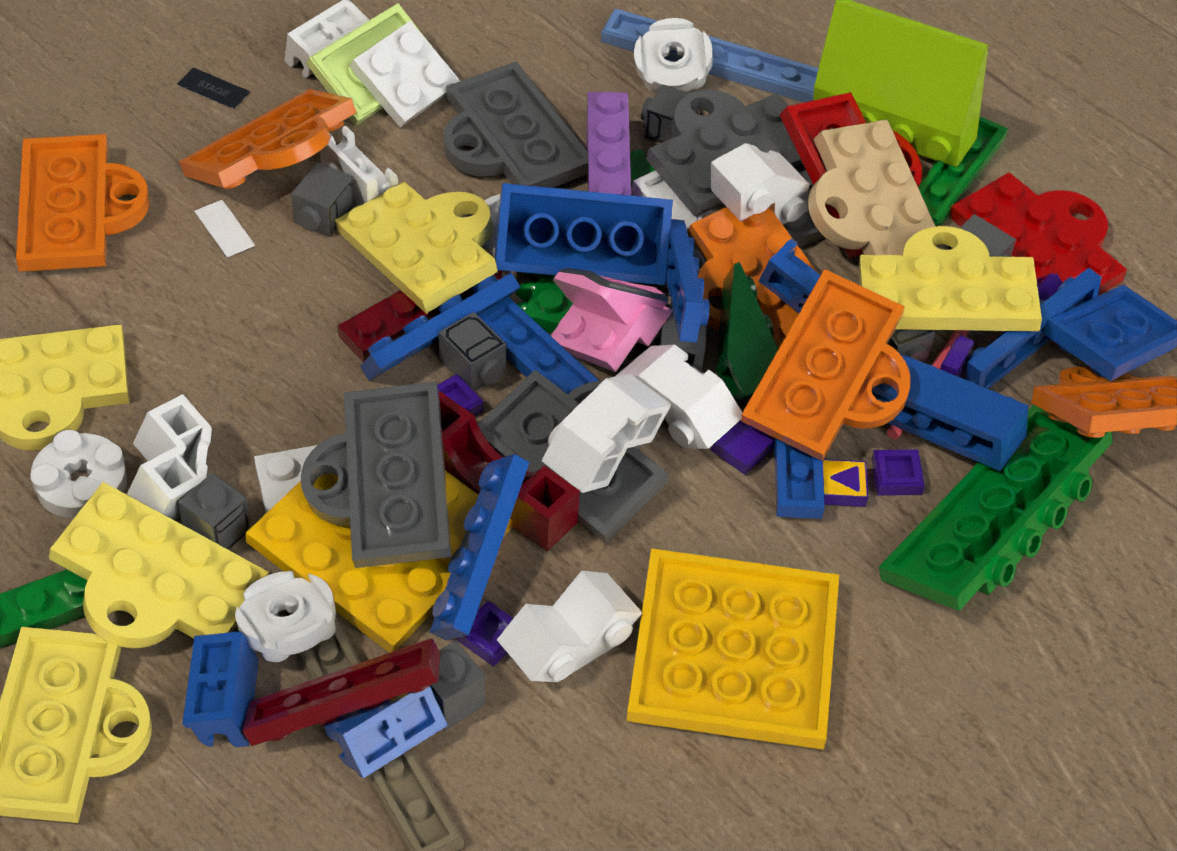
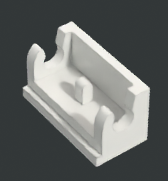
[284,0,369,78]
[320,126,398,206]

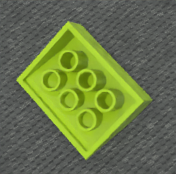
[813,0,989,167]

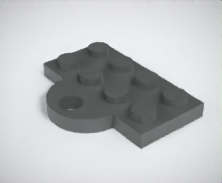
[444,61,588,188]
[646,90,804,216]
[478,370,669,543]
[301,381,452,569]

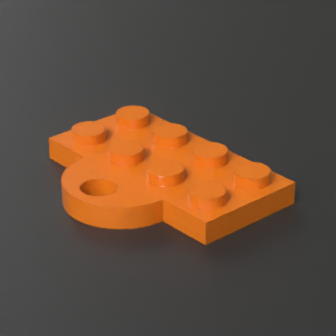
[179,89,357,189]
[16,134,150,272]
[687,207,818,350]
[741,269,910,461]
[1031,367,1177,438]

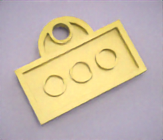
[335,182,498,314]
[859,226,1042,331]
[0,324,130,451]
[49,482,269,648]
[0,627,152,823]

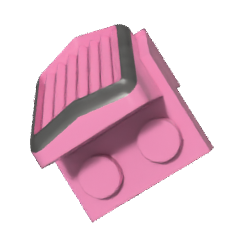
[551,268,672,372]

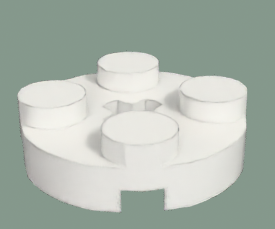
[634,18,712,92]
[30,430,127,519]
[235,571,336,662]

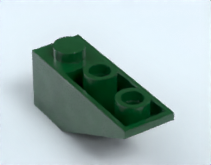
[716,262,778,408]

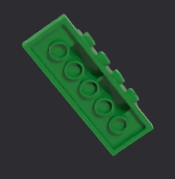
[878,405,1113,611]

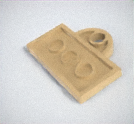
[808,120,946,255]

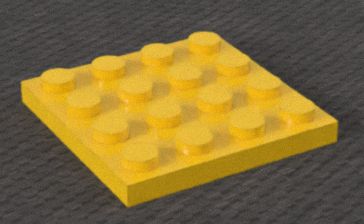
[246,470,513,653]
[626,548,839,750]

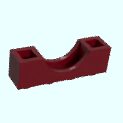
[439,391,580,552]

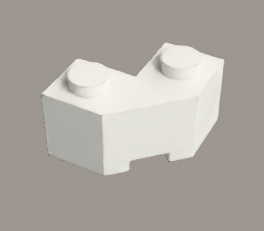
[711,143,809,225]
[615,344,742,449]
[542,374,671,493]
[127,394,212,520]
[497,570,642,682]

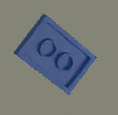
[1043,284,1177,381]

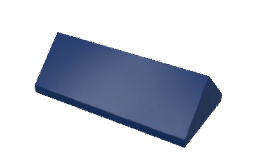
[495,183,673,285]

